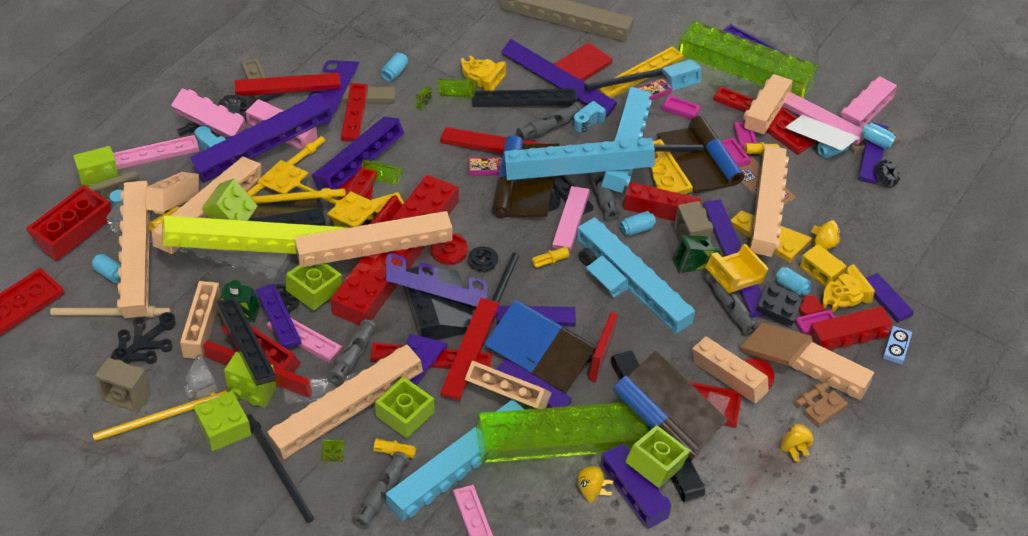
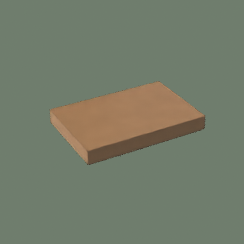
[740,322,812,366]

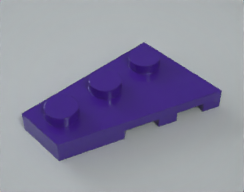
[405,333,448,385]

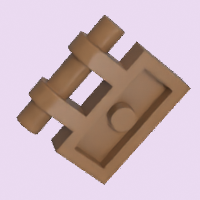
[795,381,848,428]

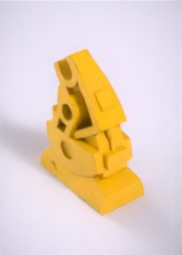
[461,56,506,91]
[822,264,875,312]

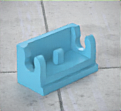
[662,59,701,91]
[586,255,628,298]

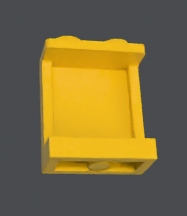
[705,244,769,293]

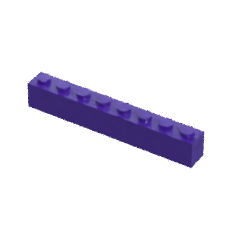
[190,93,333,183]

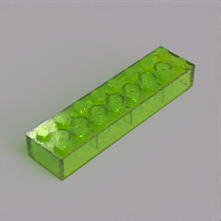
[678,21,819,99]
[475,402,649,463]

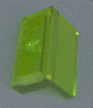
[437,79,478,97]
[362,160,403,186]

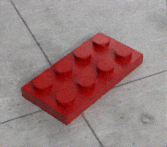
[0,268,65,335]

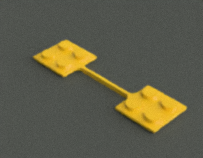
[257,160,380,227]

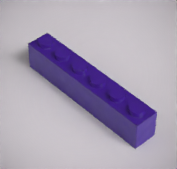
[311,116,404,191]

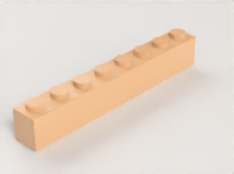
[750,145,789,257]
[152,157,261,254]
[117,181,150,318]
[295,211,452,267]
[267,345,423,459]

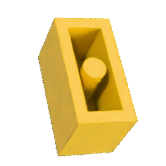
[800,244,847,287]

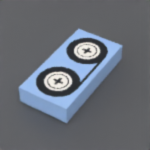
[883,326,912,365]

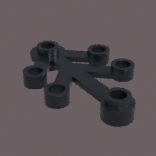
[111,312,176,364]

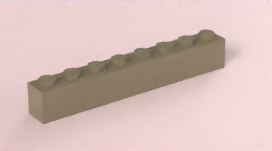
[502,0,634,42]

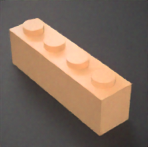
[743,74,792,134]
[146,172,199,214]
[180,281,221,360]
[692,336,769,404]
[791,342,874,400]
[465,361,552,412]

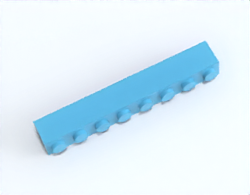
[601,87,652,193]
[504,138,655,180]
[577,218,695,334]
[386,399,530,522]

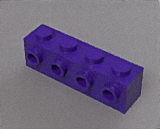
[600,444,671,529]

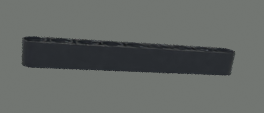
[611,350,705,502]

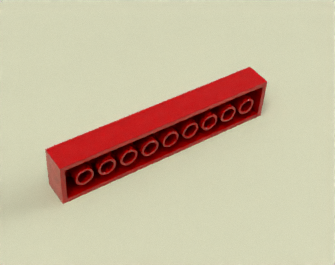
[331,174,459,326]

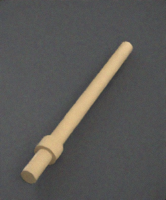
[50,306,171,318]

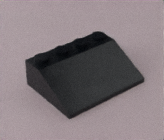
[248,198,326,226]
[402,266,473,340]

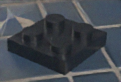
[756,281,803,326]

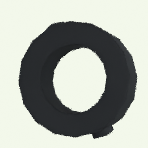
[578,248,597,266]

